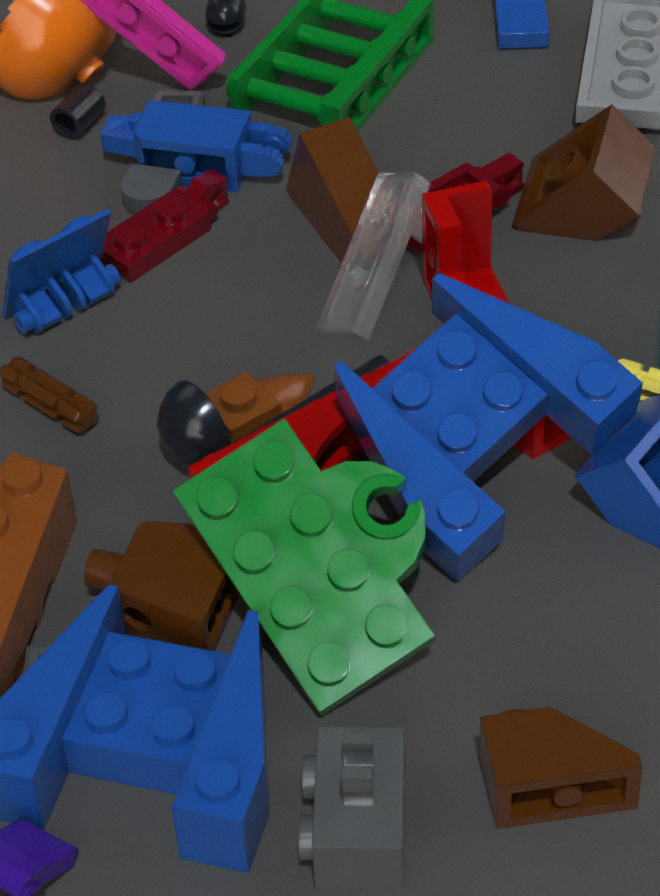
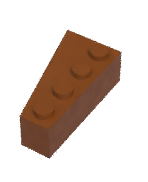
[0,452,77,698]

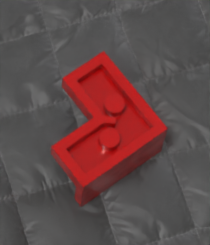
[422,181,510,324]

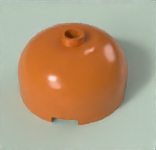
[0,0,117,100]

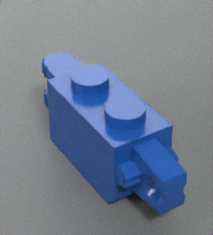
[100,100,293,193]

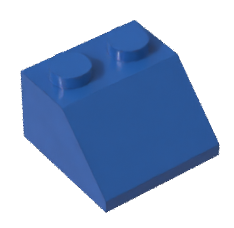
[574,394,660,548]

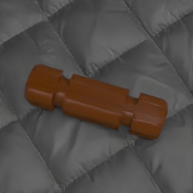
[0,356,99,434]

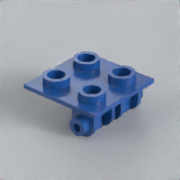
[1,208,121,334]

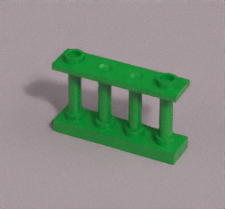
[226,0,434,131]

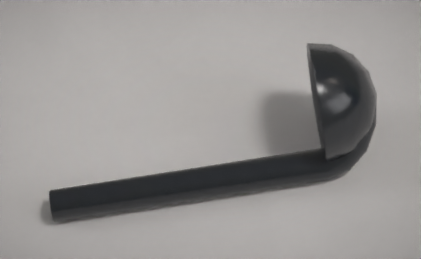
[156,355,389,467]

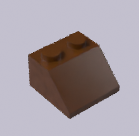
[512,104,656,241]

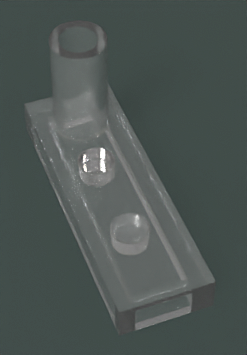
[316,172,431,341]

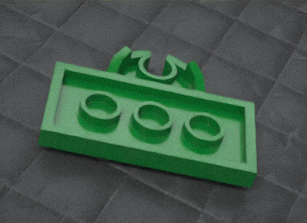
[173,418,435,717]

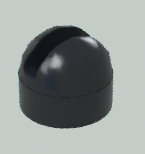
[205,0,246,36]

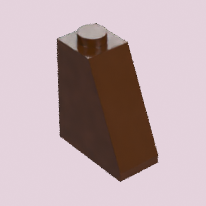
[286,117,408,272]

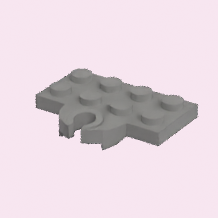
[575,0,660,131]

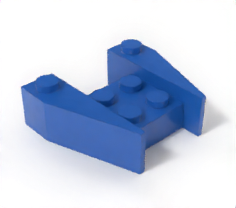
[334,273,643,583]
[0,584,270,873]

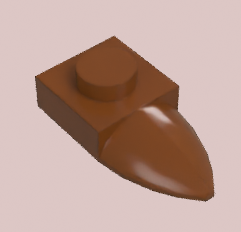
[205,372,315,443]

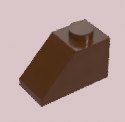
[480,707,642,829]

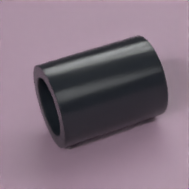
[50,83,106,139]

